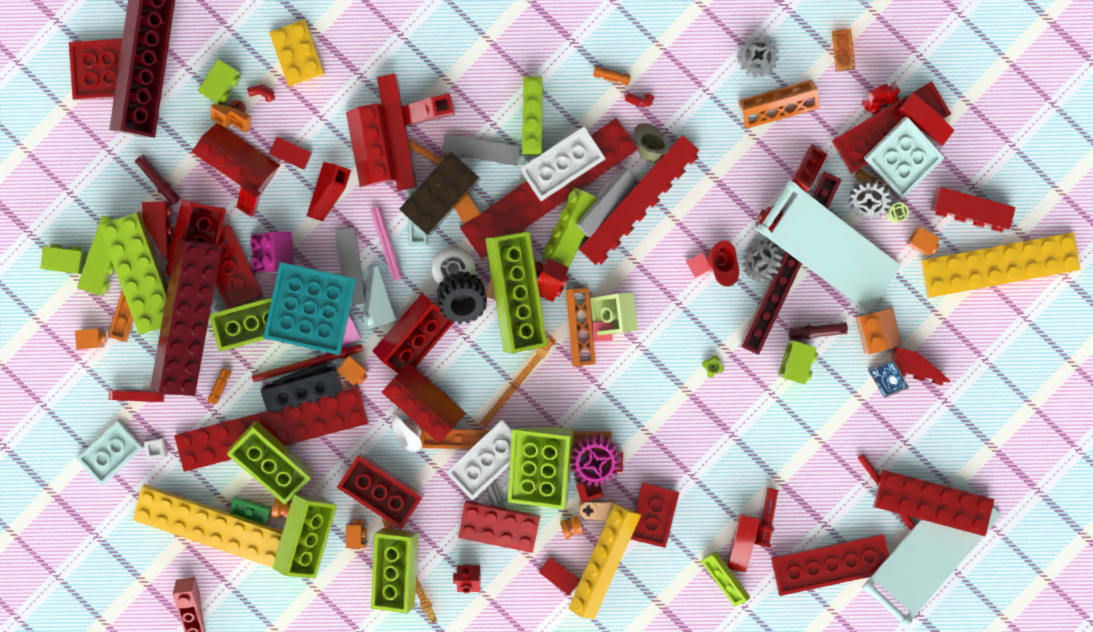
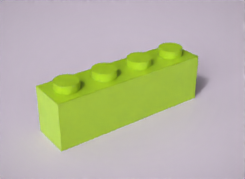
[522,76,543,156]
[542,188,598,268]
[77,215,115,296]

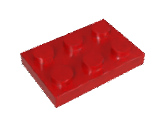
[631,482,680,548]

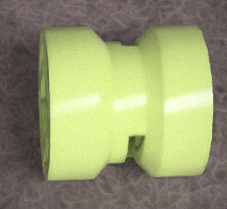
[886,202,909,223]

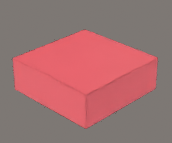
[686,252,711,278]
[592,321,613,341]

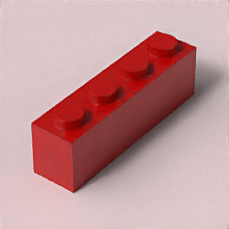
[930,187,1016,233]

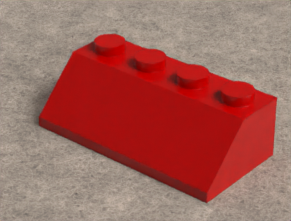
[346,103,395,188]
[191,123,281,196]
[165,198,226,276]
[372,293,454,373]
[381,363,467,444]

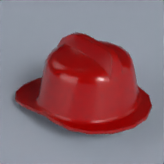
[707,240,739,287]

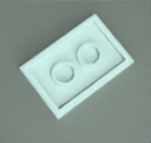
[76,419,145,486]

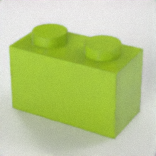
[198,59,241,105]
[40,243,87,274]

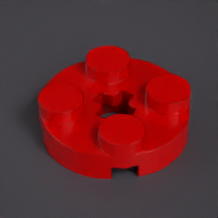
[862,82,900,115]

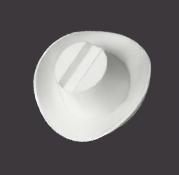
[431,247,475,284]
[392,413,422,452]

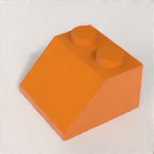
[855,307,902,354]

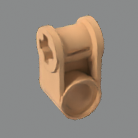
[578,500,616,521]

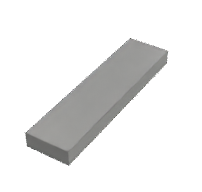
[442,134,521,166]
[576,167,638,238]
[335,227,365,305]

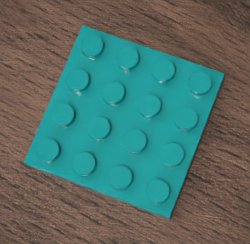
[263,262,357,355]

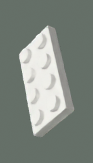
[520,127,605,201]
[446,420,512,501]

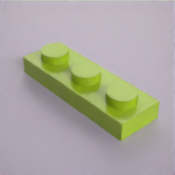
[700,551,750,607]

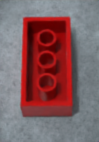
[337,453,424,530]

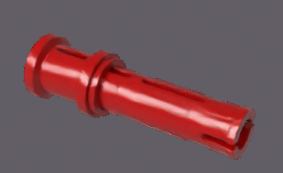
[754,487,779,547]

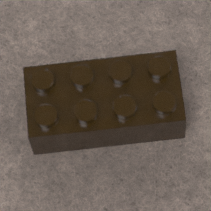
[399,151,481,236]

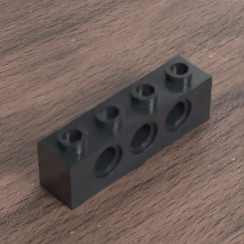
[260,365,343,412]

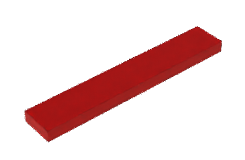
[377,73,417,191]

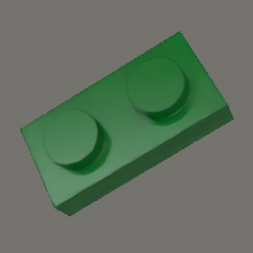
[229,496,271,525]

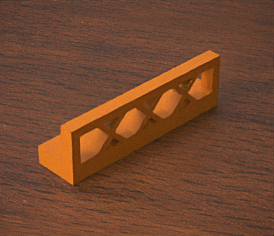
[738,79,820,129]
[566,288,595,367]

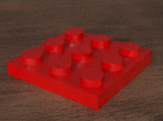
[69,38,122,101]

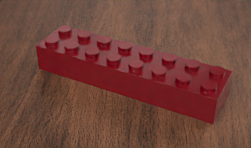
[109,0,175,138]
[150,237,222,396]

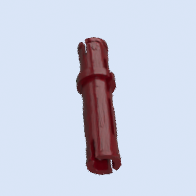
[134,154,181,205]
[789,322,848,340]

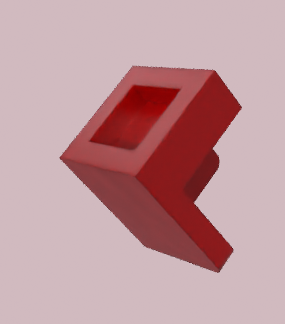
[575,480,604,503]

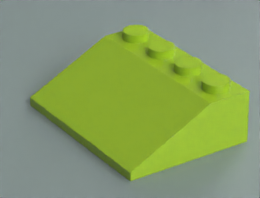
[508,427,574,510]

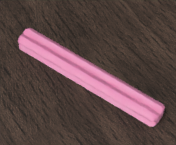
[371,207,403,281]

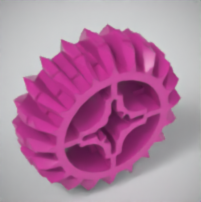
[570,434,622,487]

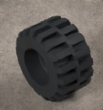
[437,271,487,324]

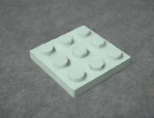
[864,117,944,199]

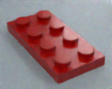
[216,225,263,310]
[458,500,541,553]

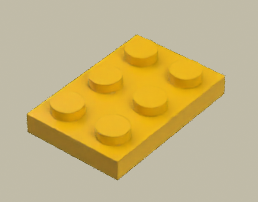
[269,19,325,87]

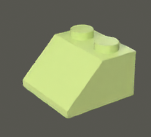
[590,292,638,335]

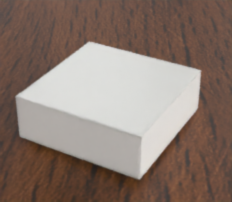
[144,438,167,460]

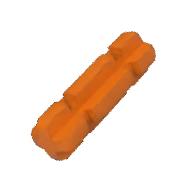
[593,66,631,86]
[207,368,232,405]

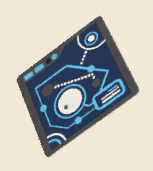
[868,359,909,398]

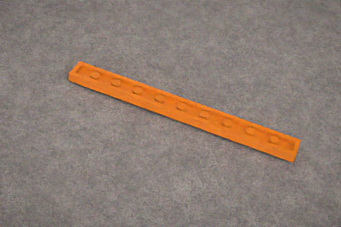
[420,429,612,451]

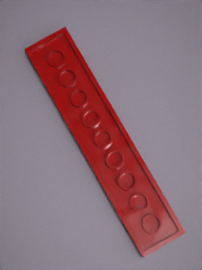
[460,118,638,259]
[174,387,369,472]

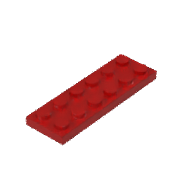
[831,81,951,174]
[873,470,994,537]
[771,534,889,596]

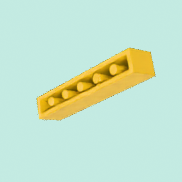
[568,504,641,619]

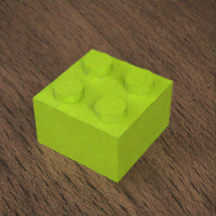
[778,340,818,385]

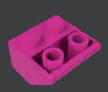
[250,231,294,273]

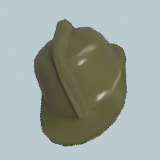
[634,124,670,164]

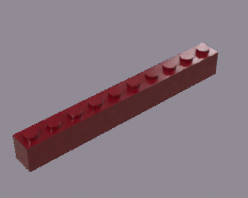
[739,171,842,355]

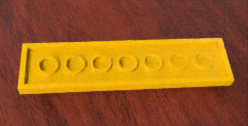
[921,232,1081,298]
[133,484,283,567]

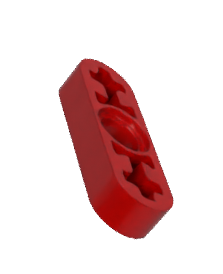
[108,390,165,402]

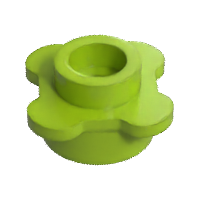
[702,355,724,378]

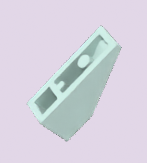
[363,266,396,329]

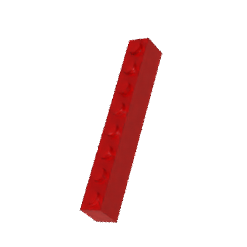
[579,135,699,266]

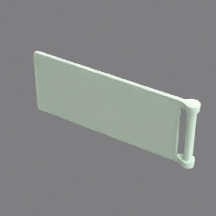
[756,180,901,313]
[861,477,1001,628]

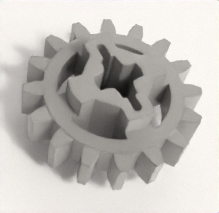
[737,35,779,78]
[849,179,892,220]
[742,240,783,282]

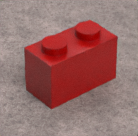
[537,258,569,302]

